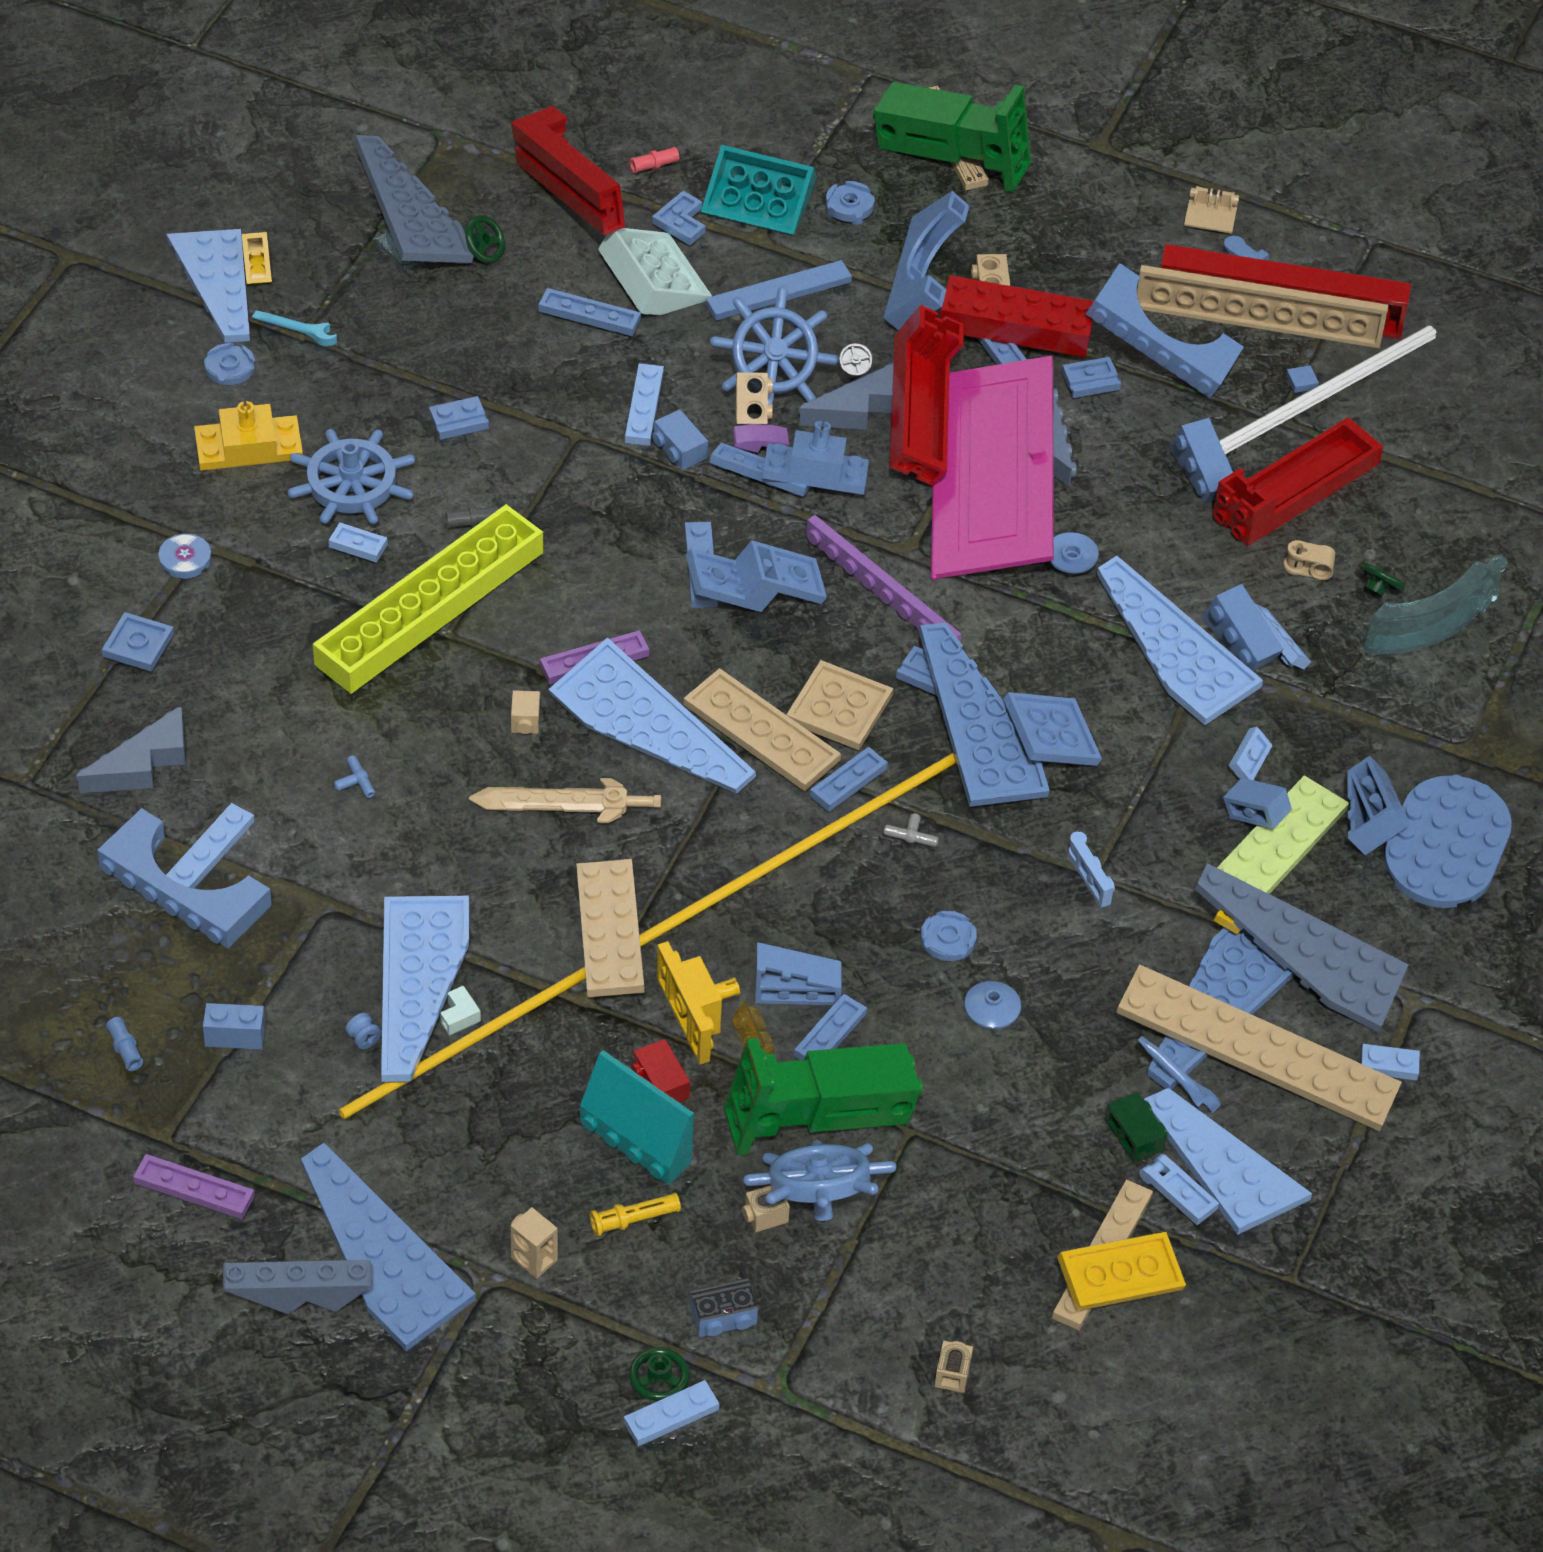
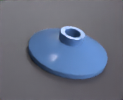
[1049,532,1099,573]
[964,981,1021,1029]

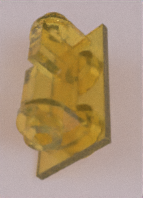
[732,1000,775,1054]

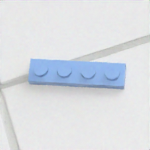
[625,363,664,446]
[166,803,255,888]

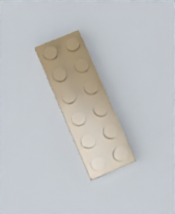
[683,668,841,791]
[576,859,645,997]

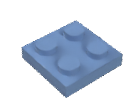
[102,612,174,672]

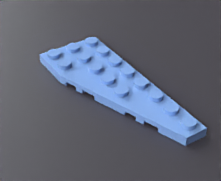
[1097,556,1263,725]
[381,896,469,1082]

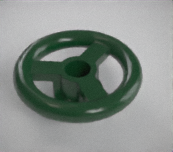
[465,215,505,263]
[1358,562,1405,596]
[629,1347,690,1401]

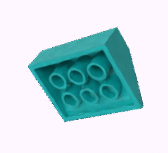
[701,145,817,236]
[580,1050,694,1185]

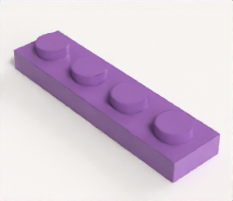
[540,630,649,685]
[133,1154,255,1220]

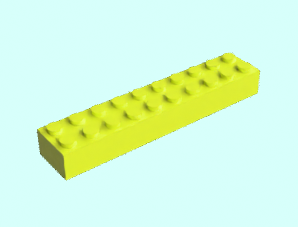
[313,504,543,694]

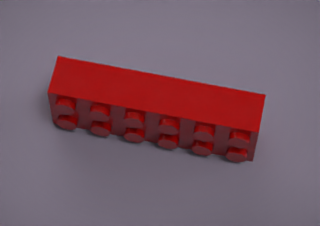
[940,275,1094,357]

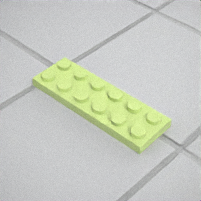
[1217,776,1349,894]

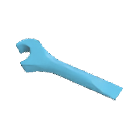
[252,311,337,346]

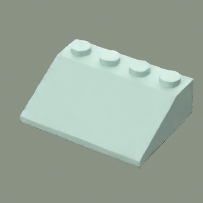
[598,228,712,315]

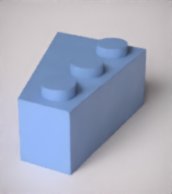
[1169,418,1233,503]
[1201,584,1283,671]
[1348,756,1410,855]
[755,942,841,1005]

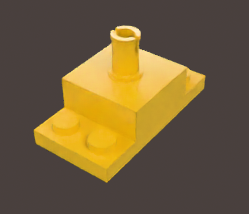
[194,401,303,471]
[657,941,740,1065]

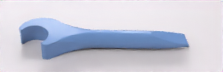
[1138,1036,1220,1113]

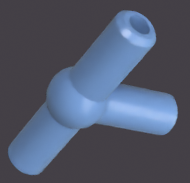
[334,755,375,798]

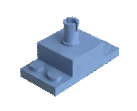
[762,421,869,495]

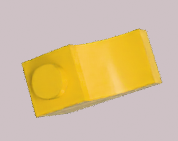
[242,232,272,285]

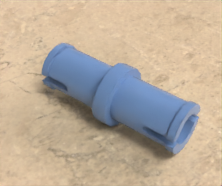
[106,1017,143,1071]

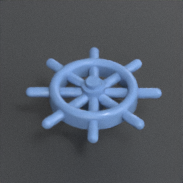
[710,286,839,407]
[287,429,415,524]
[743,1140,896,1221]

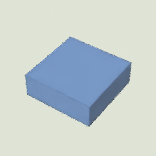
[1286,365,1319,393]

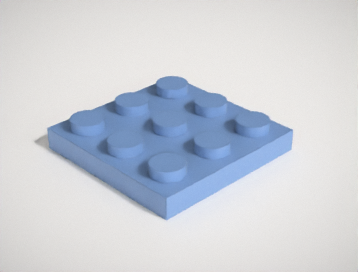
[1003,692,1102,766]

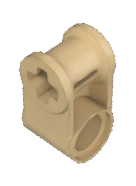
[1283,540,1335,580]

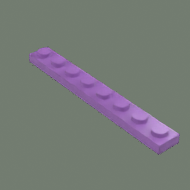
[806,515,961,641]

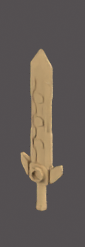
[469,778,661,823]

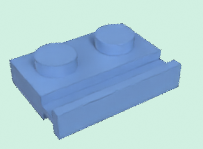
[1061,357,1121,398]
[429,396,489,440]
[896,646,937,696]

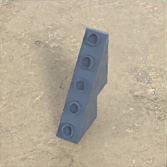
[798,363,893,430]
[1053,388,1076,486]
[75,707,185,793]
[223,1260,371,1314]

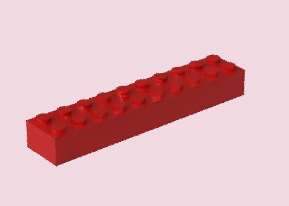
[1161,244,1411,339]

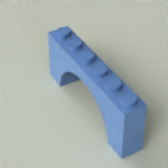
[883,191,969,330]
[1086,263,1244,398]
[97,808,272,949]

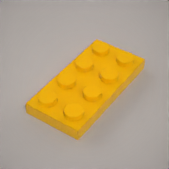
[1057,1232,1186,1311]

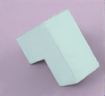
[440,986,481,1036]

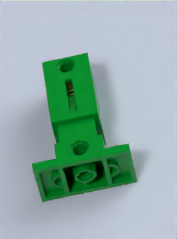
[873,82,1031,192]
[723,1038,923,1155]

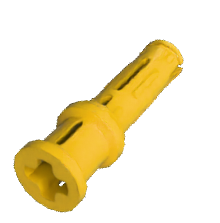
[589,1193,681,1237]

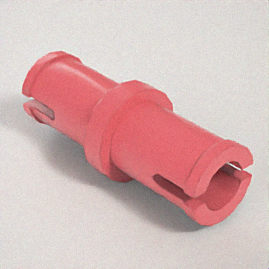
[629,147,679,173]

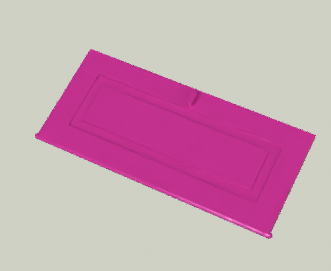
[931,356,1054,580]

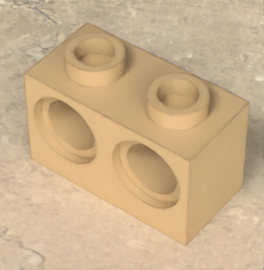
[971,254,1010,286]
[736,373,773,424]
[511,1207,558,1279]

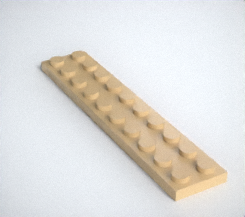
[1137,265,1388,348]
[1116,964,1402,1131]

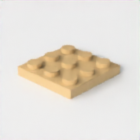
[786,660,893,750]

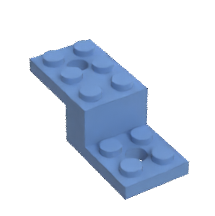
[686,540,827,612]

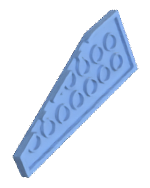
[549,638,756,794]

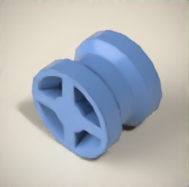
[345,1013,382,1050]

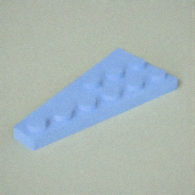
[167,229,250,343]
[1144,1088,1312,1235]

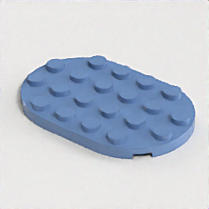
[1384,775,1512,908]

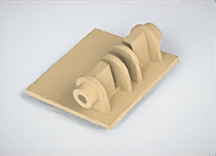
[1184,186,1239,234]

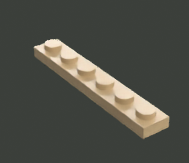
[1052,1179,1153,1330]

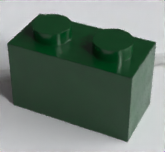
[1105,1092,1168,1164]

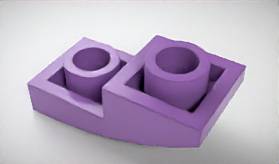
[732,424,789,453]

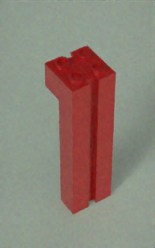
[511,106,625,235]
[890,305,964,486]
[1212,417,1384,547]

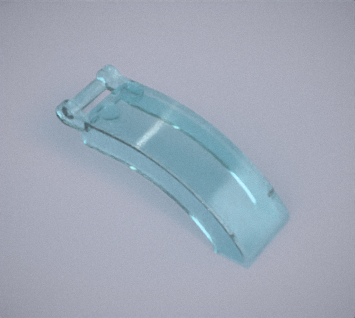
[1364,555,1508,654]

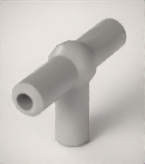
[883,813,939,847]

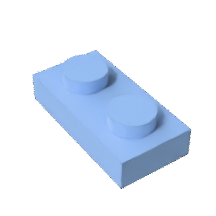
[329,523,388,563]
[1229,727,1273,780]
[1361,1044,1420,1080]

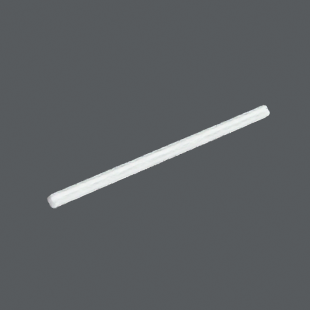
[1219,325,1437,454]

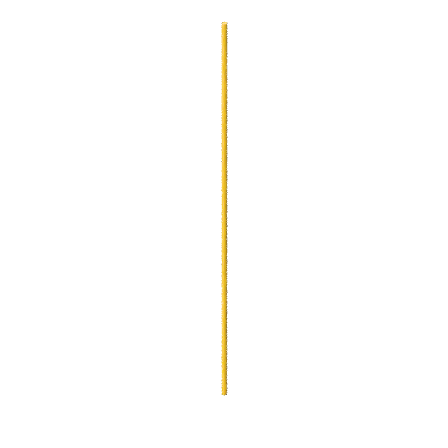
[338,752,957,1119]

